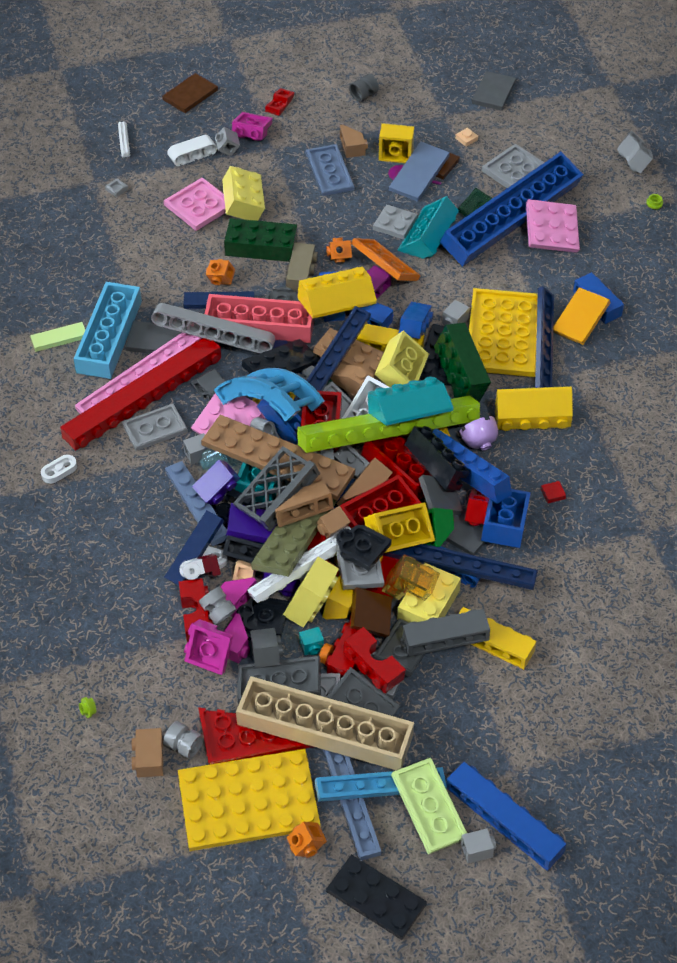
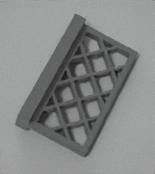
[233,446,320,532]

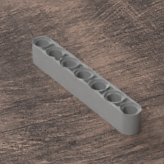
[151,303,275,353]

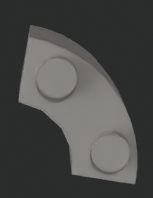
[617,130,653,174]

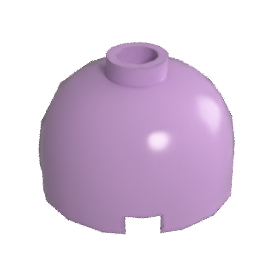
[460,416,498,451]

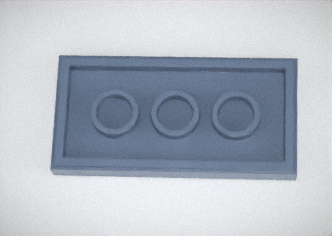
[389,141,450,202]
[306,144,354,196]

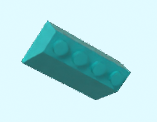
[398,196,459,259]
[368,377,453,426]

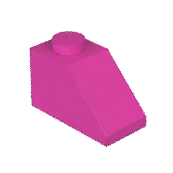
[221,577,257,617]
[224,613,250,664]

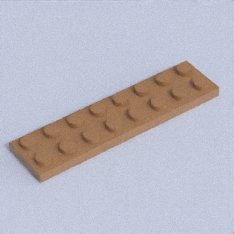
[201,414,355,501]

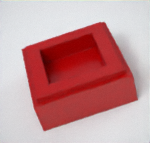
[541,481,566,503]

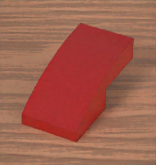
[265,88,295,116]

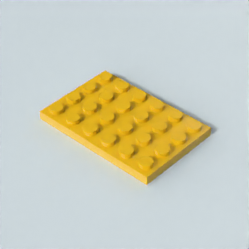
[469,288,538,377]
[178,749,321,851]

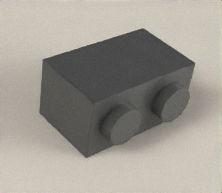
[250,628,283,668]

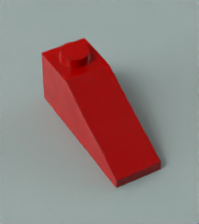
[465,487,489,526]

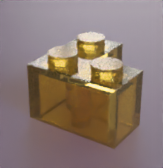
[382,554,440,601]

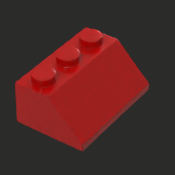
[301,391,342,453]

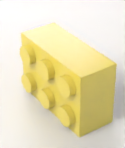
[222,166,265,221]
[375,330,429,387]
[283,557,339,628]
[397,563,461,623]

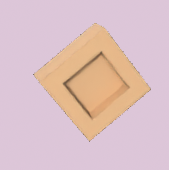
[455,128,478,147]
[232,560,256,580]

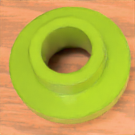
[646,194,663,209]
[79,697,96,718]

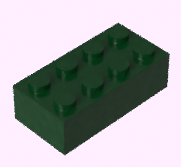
[224,218,298,262]
[434,322,491,402]

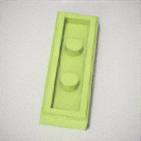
[30,322,85,352]

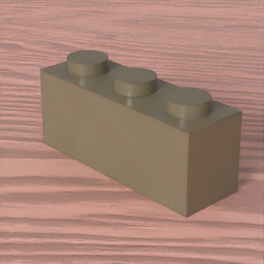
[286,243,318,292]

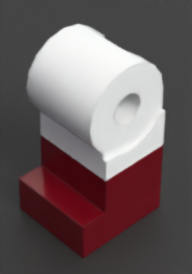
[179,554,221,580]

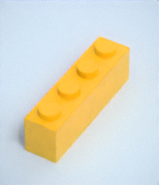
[356,324,424,352]
[459,607,536,670]

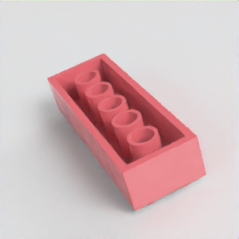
[204,294,315,343]

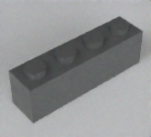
[403,609,490,657]

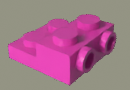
[232,112,273,141]
[184,619,233,675]

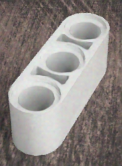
[168,135,217,166]

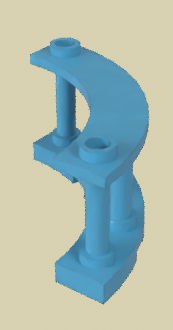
[214,368,325,422]

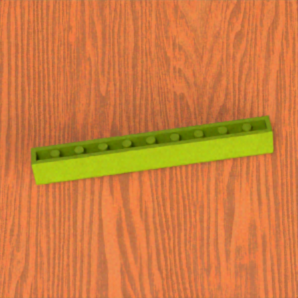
[297,396,480,453]

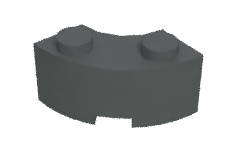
[191,369,225,400]

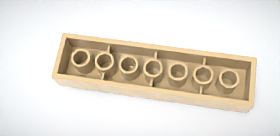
[236,676,414,770]

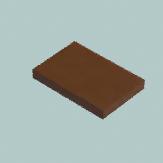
[162,73,218,113]

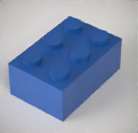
[481,489,531,548]

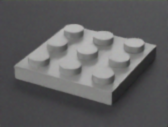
[482,144,545,188]

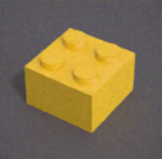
[379,123,414,163]

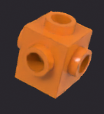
[326,238,352,263]
[206,259,235,285]
[286,822,327,858]

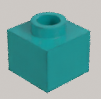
[299,627,324,655]

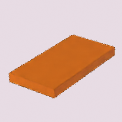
[351,238,420,281]

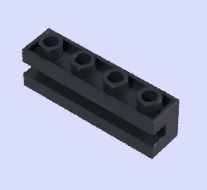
[404,426,470,491]

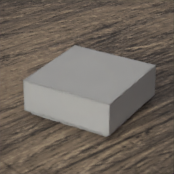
[105,178,129,197]

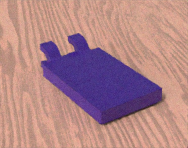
[226,503,276,543]

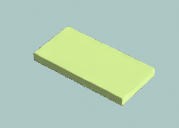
[391,758,467,855]

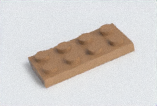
[313,328,384,381]

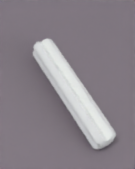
[118,121,130,158]

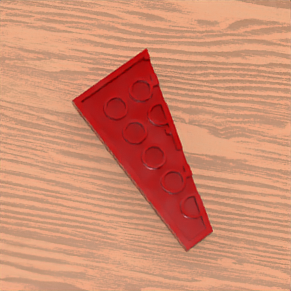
[198,707,313,765]

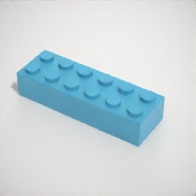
[74,282,142,379]

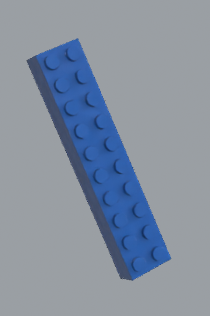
[440,152,584,267]

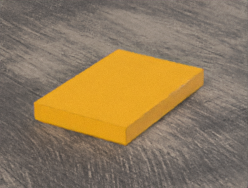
[553,287,610,345]

